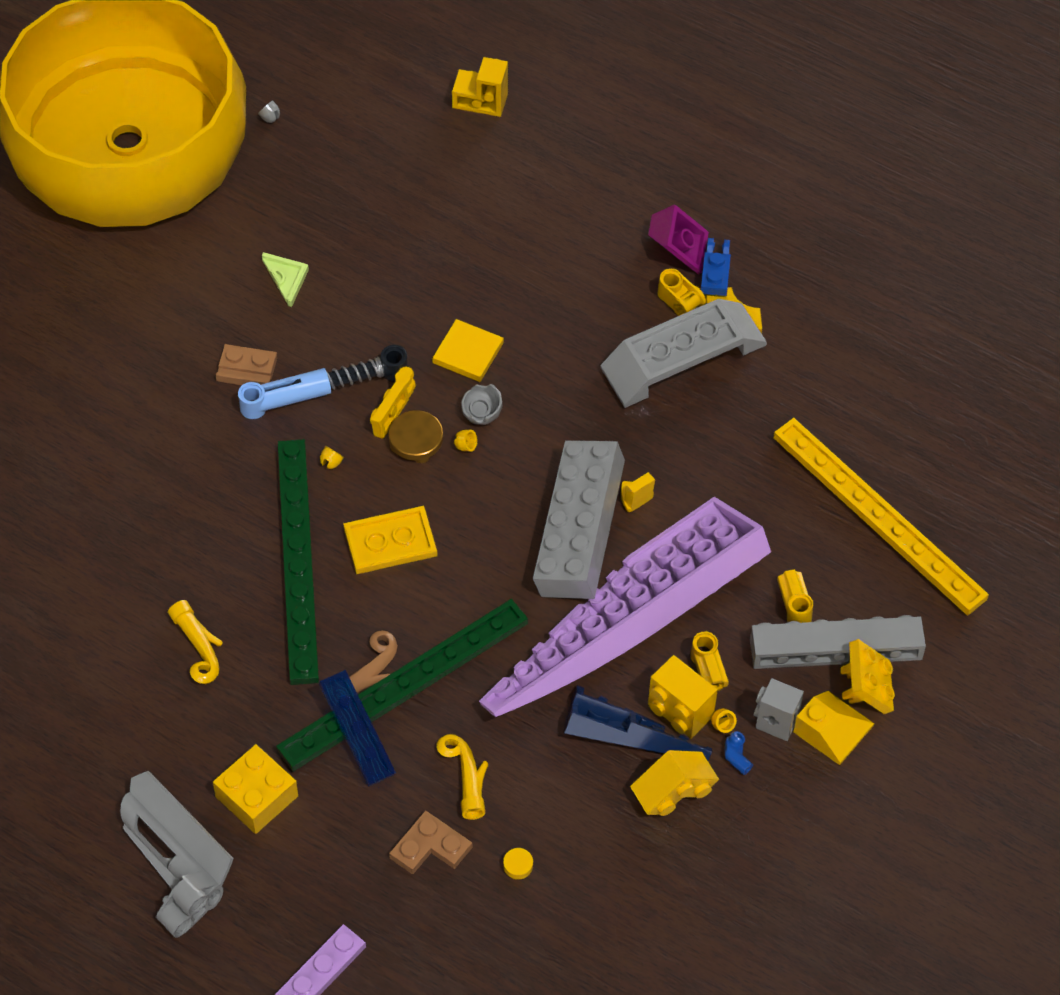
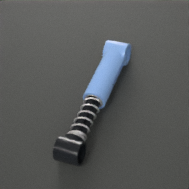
[238,345,408,419]

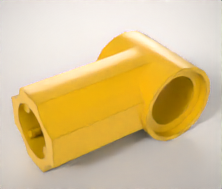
[777,569,813,623]
[690,631,728,691]

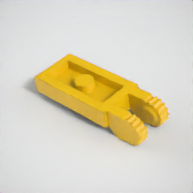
[370,366,416,438]

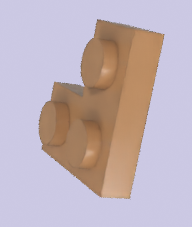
[389,811,473,874]

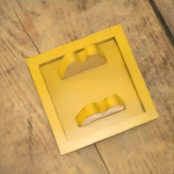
[841,639,895,714]

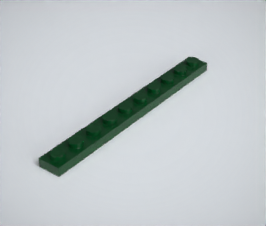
[278,439,319,685]
[276,599,528,772]

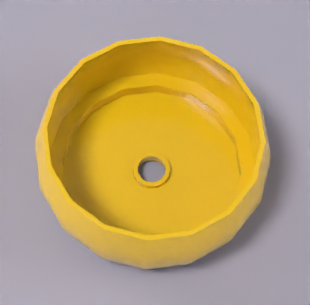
[0,0,246,227]

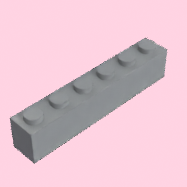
[750,615,926,669]

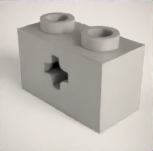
[754,678,804,742]

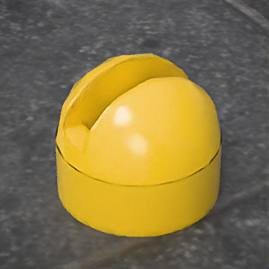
[454,430,477,451]
[320,446,344,469]
[711,708,737,733]

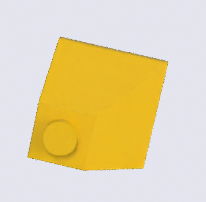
[793,691,874,765]

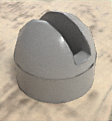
[258,100,280,123]

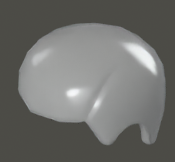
[461,384,503,425]

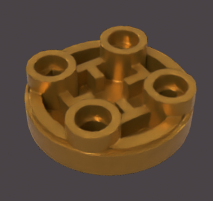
[389,410,443,463]

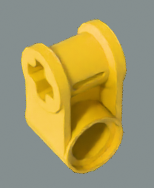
[657,268,706,316]

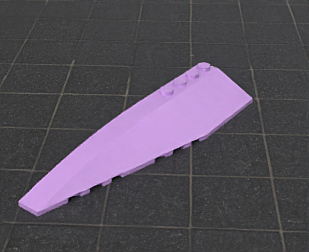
[479,497,771,717]

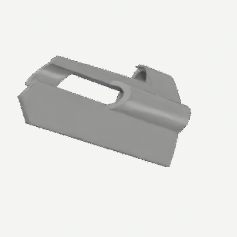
[120,771,234,938]

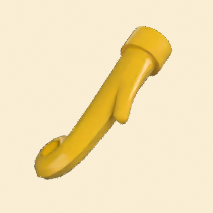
[168,600,223,684]
[437,734,488,820]

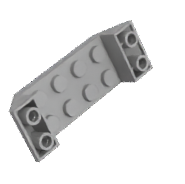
[600,299,767,408]

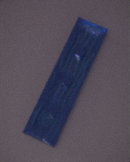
[319,670,396,787]

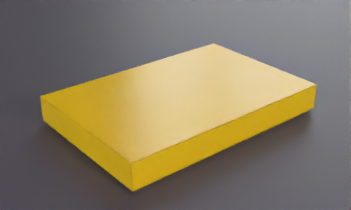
[343,506,437,574]

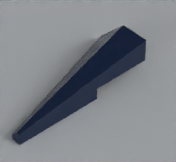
[564,685,712,761]

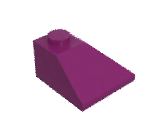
[648,204,709,274]

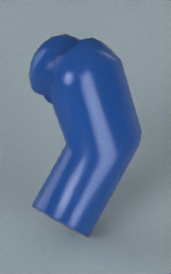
[724,731,753,775]

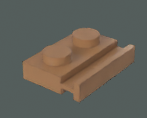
[216,344,277,385]

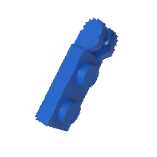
[701,238,731,296]

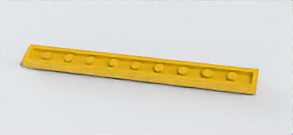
[773,418,989,616]

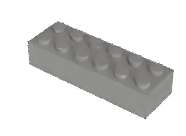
[533,441,625,599]

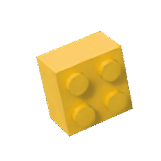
[648,655,718,739]
[213,744,298,834]

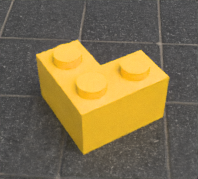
[452,57,508,117]
[630,750,719,816]

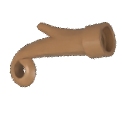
[329,630,398,706]

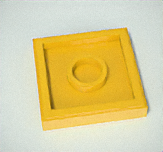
[433,319,504,382]

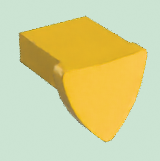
[621,472,655,512]

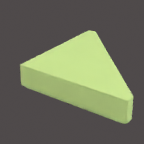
[262,252,309,307]

